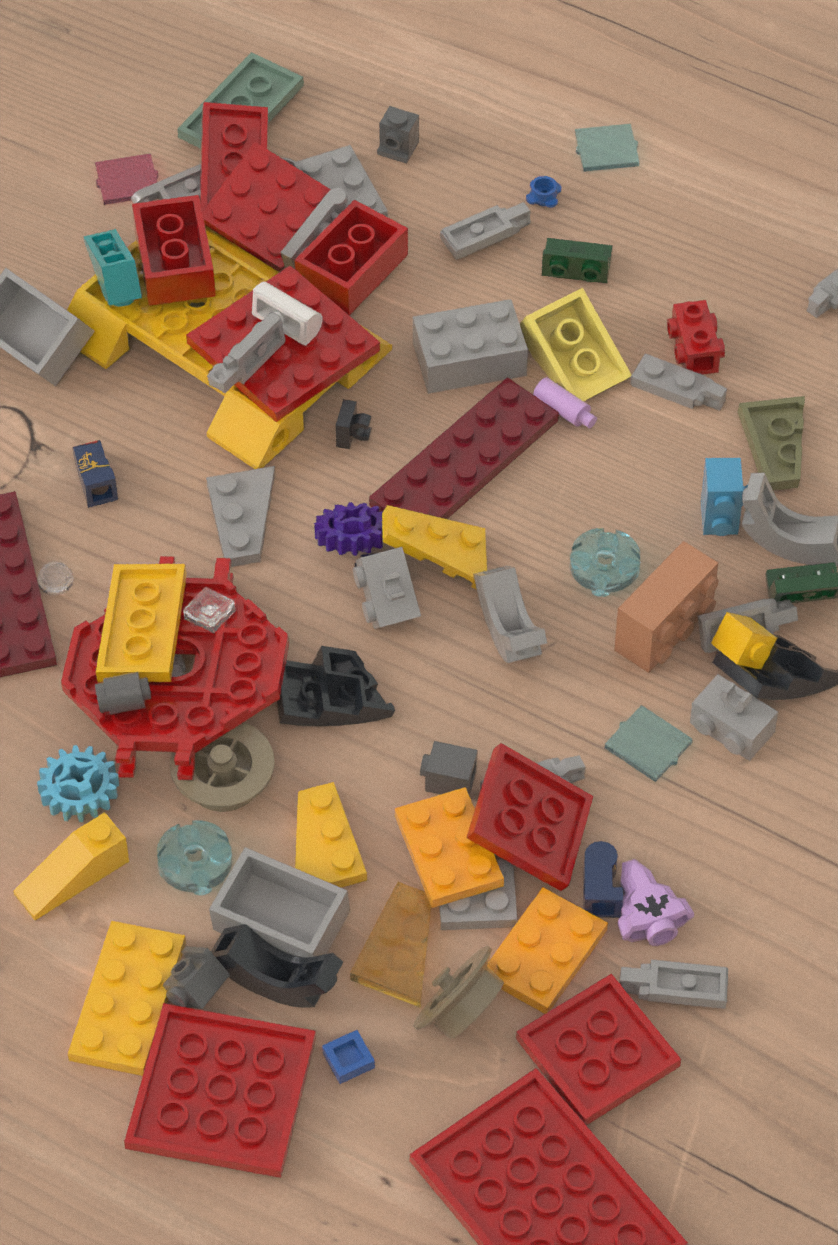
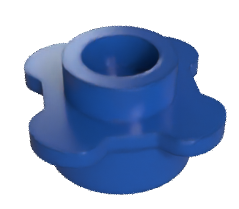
[526,176,562,208]

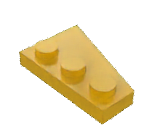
[382,505,487,590]
[295,782,367,888]

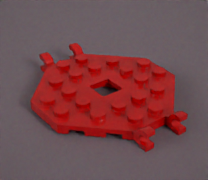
[61,556,290,780]

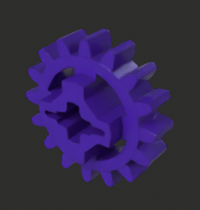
[314,502,383,556]

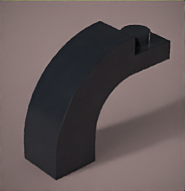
[211,924,343,1008]

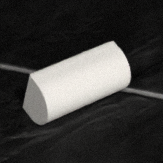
[252,282,322,346]

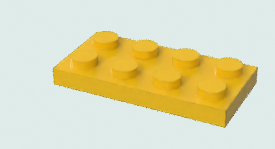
[96,564,187,682]
[68,921,186,1076]

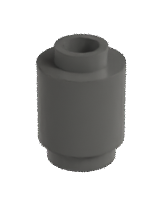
[95,672,152,715]

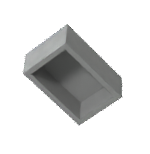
[0,268,95,386]
[413,299,528,394]
[209,847,350,957]

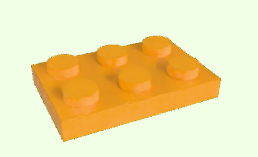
[394,787,504,908]
[487,887,608,1014]

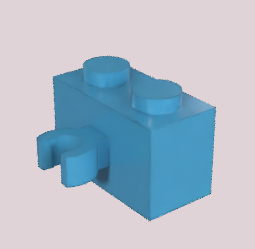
[700,458,748,536]

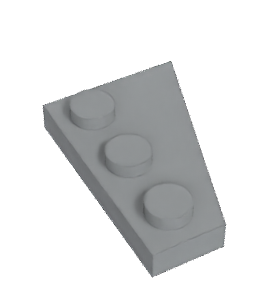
[206,466,275,567]

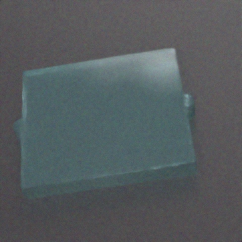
[575,124,639,172]
[604,705,693,782]

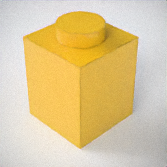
[711,612,777,669]

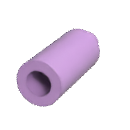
[533,377,597,428]

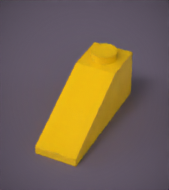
[13,812,129,920]

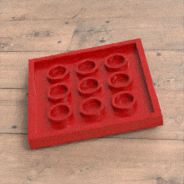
[186,266,380,422]
[124,1003,316,1178]

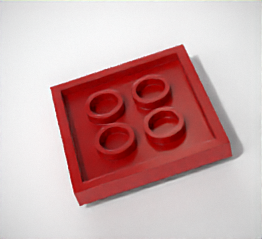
[202,142,331,272]
[466,743,594,891]
[516,974,681,1125]

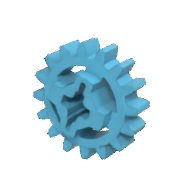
[37,745,119,822]

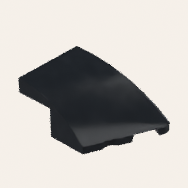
[712,634,838,700]
[277,646,395,726]

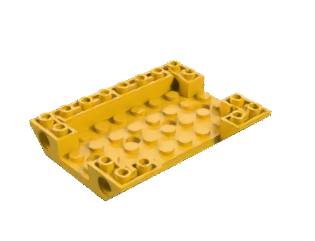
[67,225,393,469]

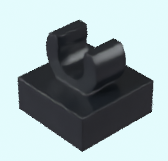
[335,399,372,449]

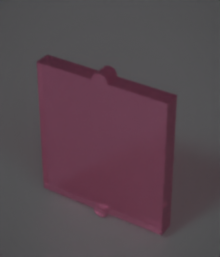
[95,153,159,205]

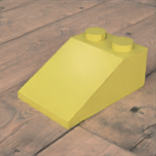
[520,288,632,401]

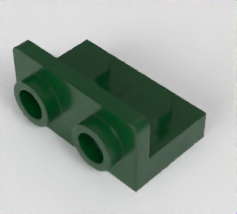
[542,238,613,283]
[765,562,838,603]

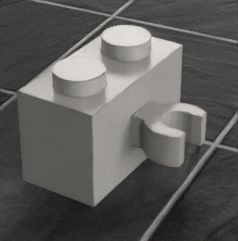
[353,547,421,629]
[690,674,778,761]

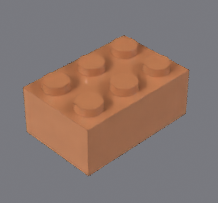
[614,541,719,673]

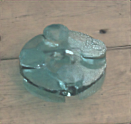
[569,528,640,597]
[157,820,232,895]

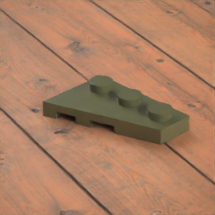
[738,396,805,490]

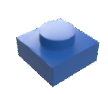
[322,1030,375,1084]

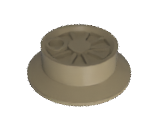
[170,722,274,812]
[413,946,504,1039]

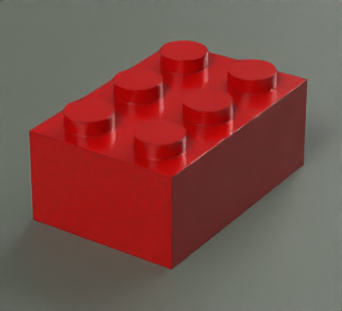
[132,195,216,306]
[294,200,408,316]

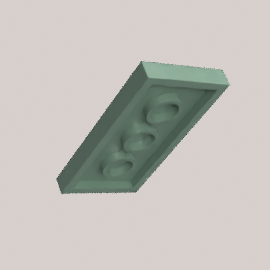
[177,52,304,149]

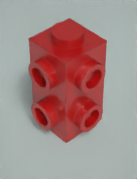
[667,300,725,375]

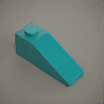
[83,229,142,306]

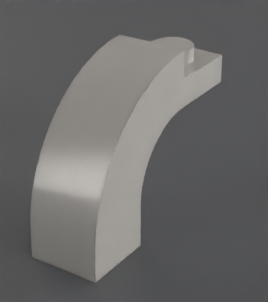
[742,473,838,566]
[473,566,547,663]

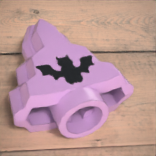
[618,859,694,946]

